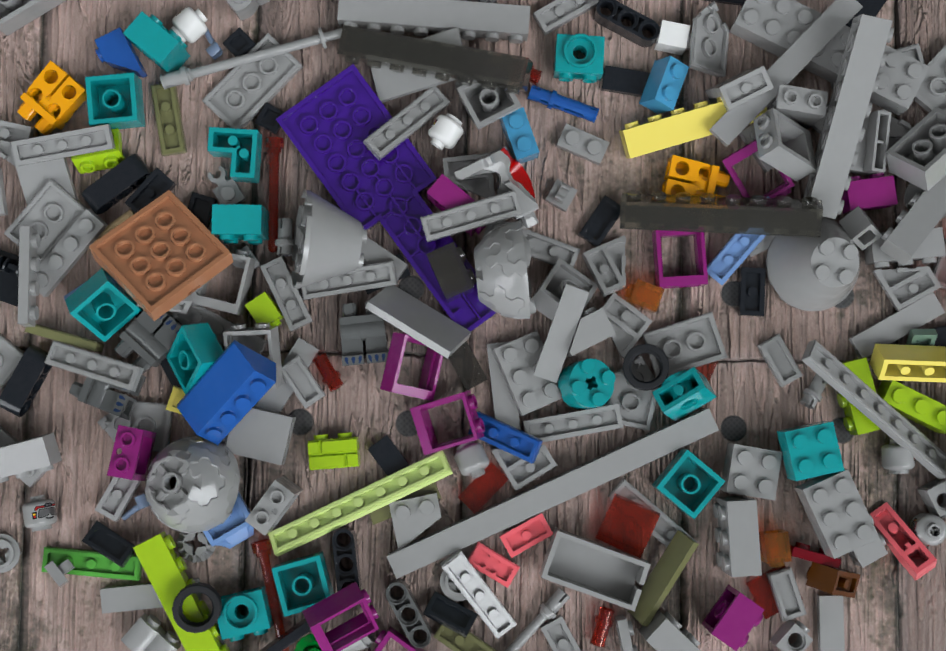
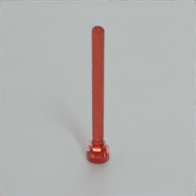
[265,137,284,253]
[251,539,289,651]

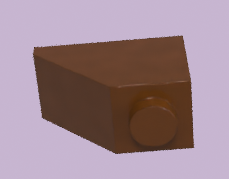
[806,562,860,598]

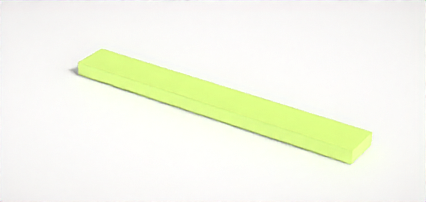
[268,450,453,557]

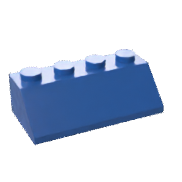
[177,340,276,445]

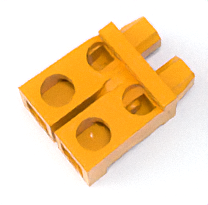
[17,60,87,135]
[659,155,730,212]

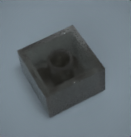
[426,242,477,303]

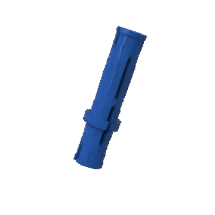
[527,84,599,123]

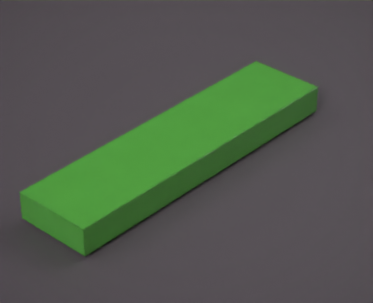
[41,546,142,581]

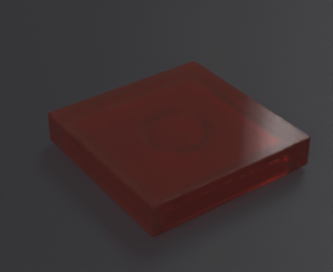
[596,493,660,558]

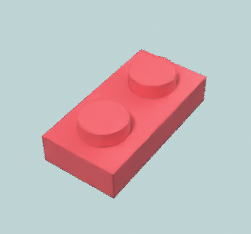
[499,512,553,558]

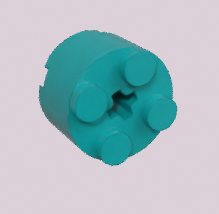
[558,359,616,409]

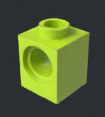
[245,292,284,326]

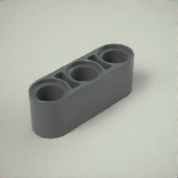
[386,578,432,648]

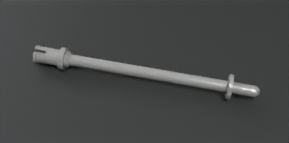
[160,27,347,90]
[505,587,570,651]

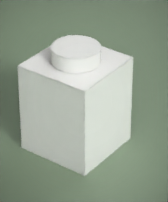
[654,20,692,55]

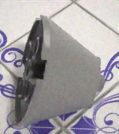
[291,190,367,288]
[766,216,860,311]

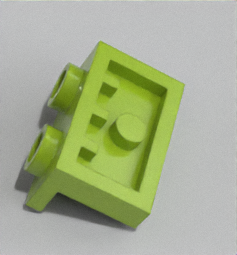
[71,128,126,174]

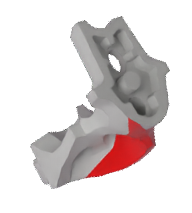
[454,146,539,229]

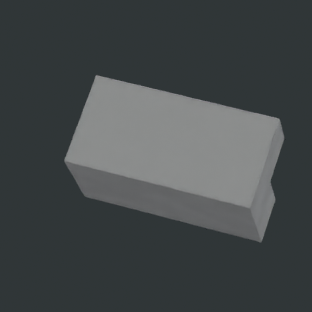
[849,110,892,175]

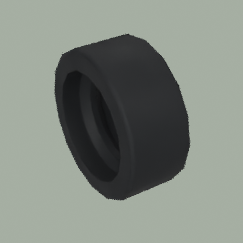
[623,344,670,391]
[172,582,222,633]

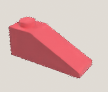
[870,502,937,581]

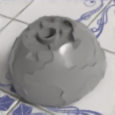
[474,221,536,319]
[145,436,241,534]

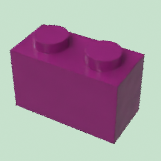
[841,173,898,214]

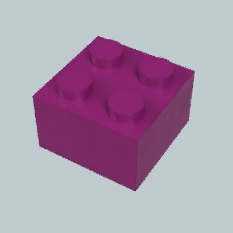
[702,584,764,651]

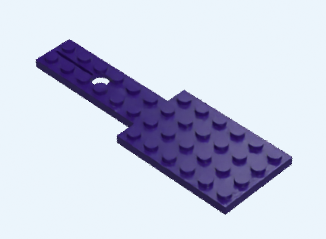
[276,64,496,331]

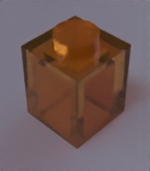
[624,279,665,313]
[759,529,792,567]

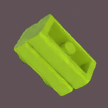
[308,432,360,470]

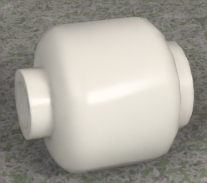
[171,7,208,43]
[428,113,464,150]

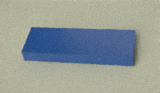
[468,411,543,463]

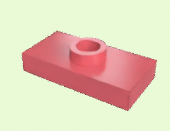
[468,541,520,588]

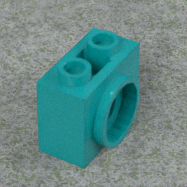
[553,34,605,83]
[652,367,717,422]
[217,585,274,642]

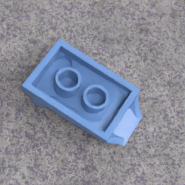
[175,482,254,549]

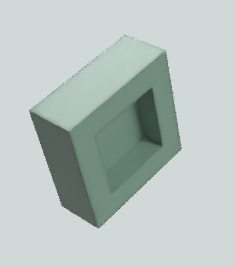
[906,329,938,346]

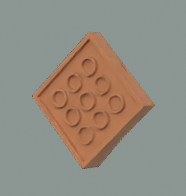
[89,190,233,321]

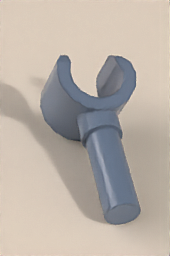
[204,28,223,60]
[121,493,150,521]

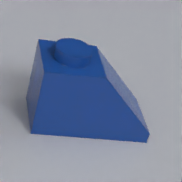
[94,27,148,78]

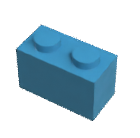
[639,56,689,114]
[500,107,539,164]

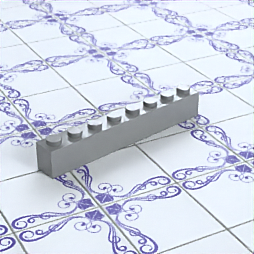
[337,0,530,44]

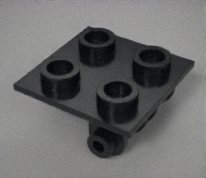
[0,249,19,307]

